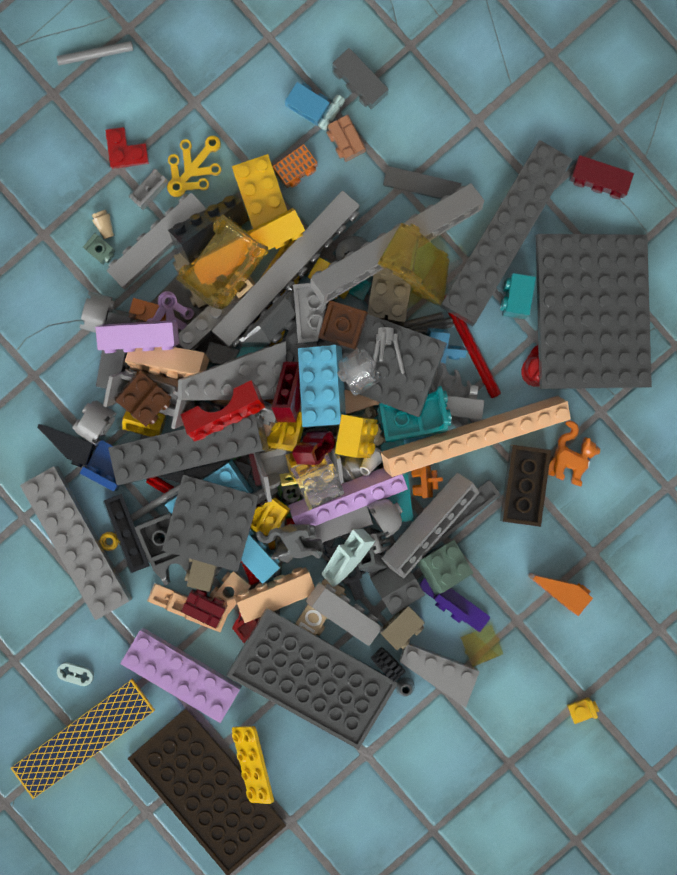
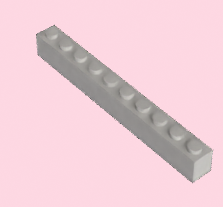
[310,183,484,305]
[212,190,360,349]

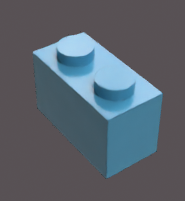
[285,82,330,126]

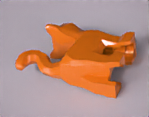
[548,420,600,487]

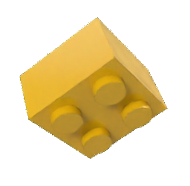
[335,414,378,458]

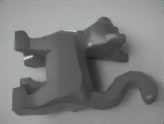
[256,524,324,563]

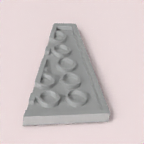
[178,341,286,400]

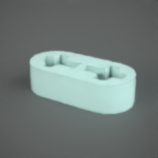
[57,662,94,686]

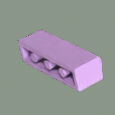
[95,320,179,353]

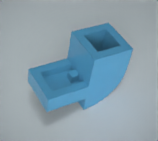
[427,328,467,363]

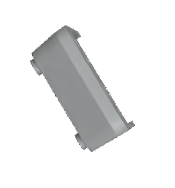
[103,369,195,429]
[254,427,344,502]

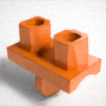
[411,465,443,498]

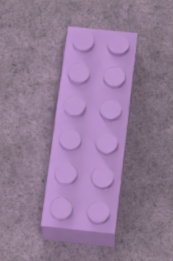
[120,628,242,723]

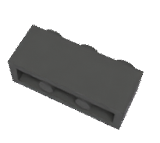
[332,48,389,110]

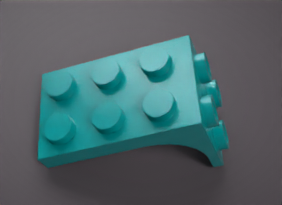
[379,386,452,442]

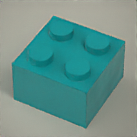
[500,273,536,319]

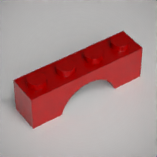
[180,380,265,441]

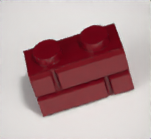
[181,589,228,629]

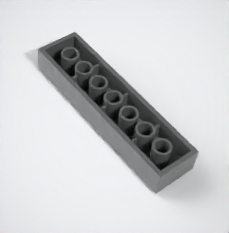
[108,411,269,485]

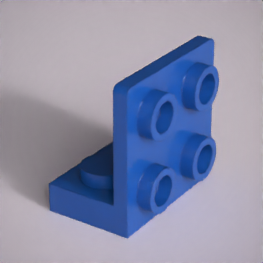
[79,440,120,491]

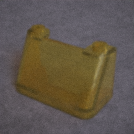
[176,214,268,310]
[377,223,450,306]

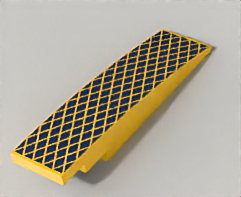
[11,679,155,799]

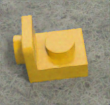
[567,697,599,724]

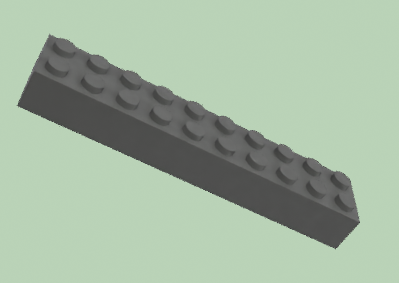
[440,140,572,327]

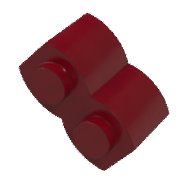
[292,431,335,465]

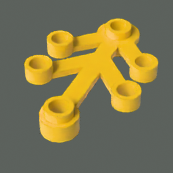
[167,136,221,197]

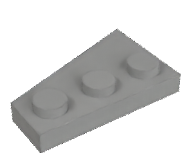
[293,283,327,344]

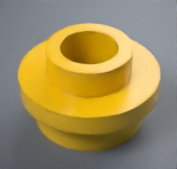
[99,532,119,551]

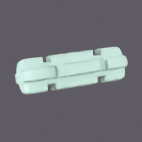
[318,95,345,131]

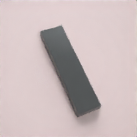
[383,166,462,199]

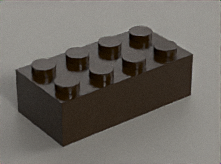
[500,445,551,527]

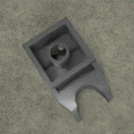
[134,512,192,586]

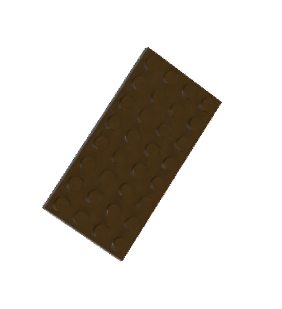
[127,707,286,875]

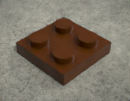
[318,301,368,350]

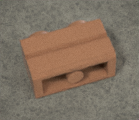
[326,115,366,162]

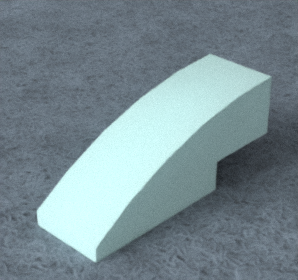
[322,529,375,587]

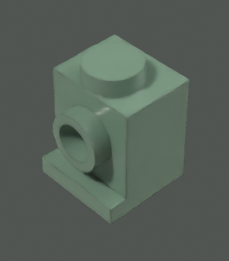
[83,233,115,265]

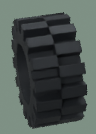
[370,646,406,682]

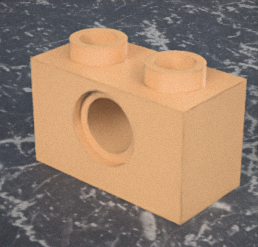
[209,571,251,616]

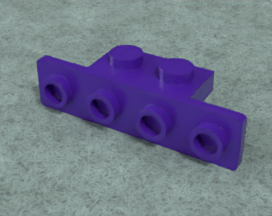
[419,577,490,632]

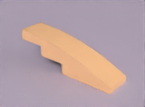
[147,583,228,632]

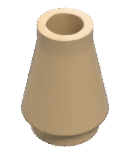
[92,210,114,239]

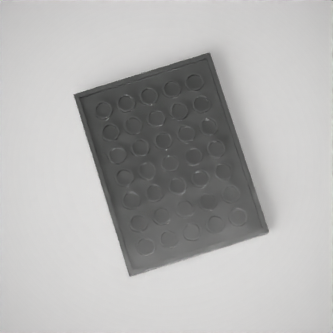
[535,234,652,389]

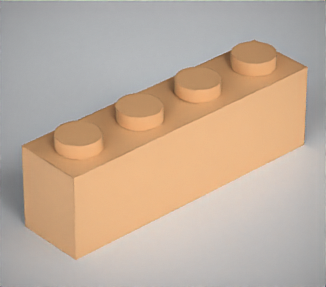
[125,347,209,379]
[234,567,315,623]

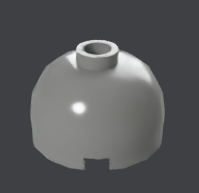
[367,498,403,538]

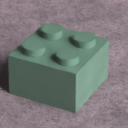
[417,540,473,595]

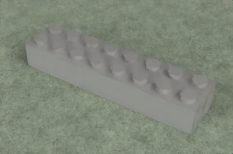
[20,466,132,620]

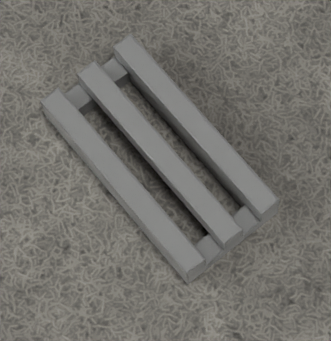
[370,532,395,554]

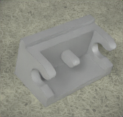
[129,169,168,210]

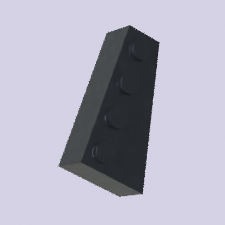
[168,194,249,263]

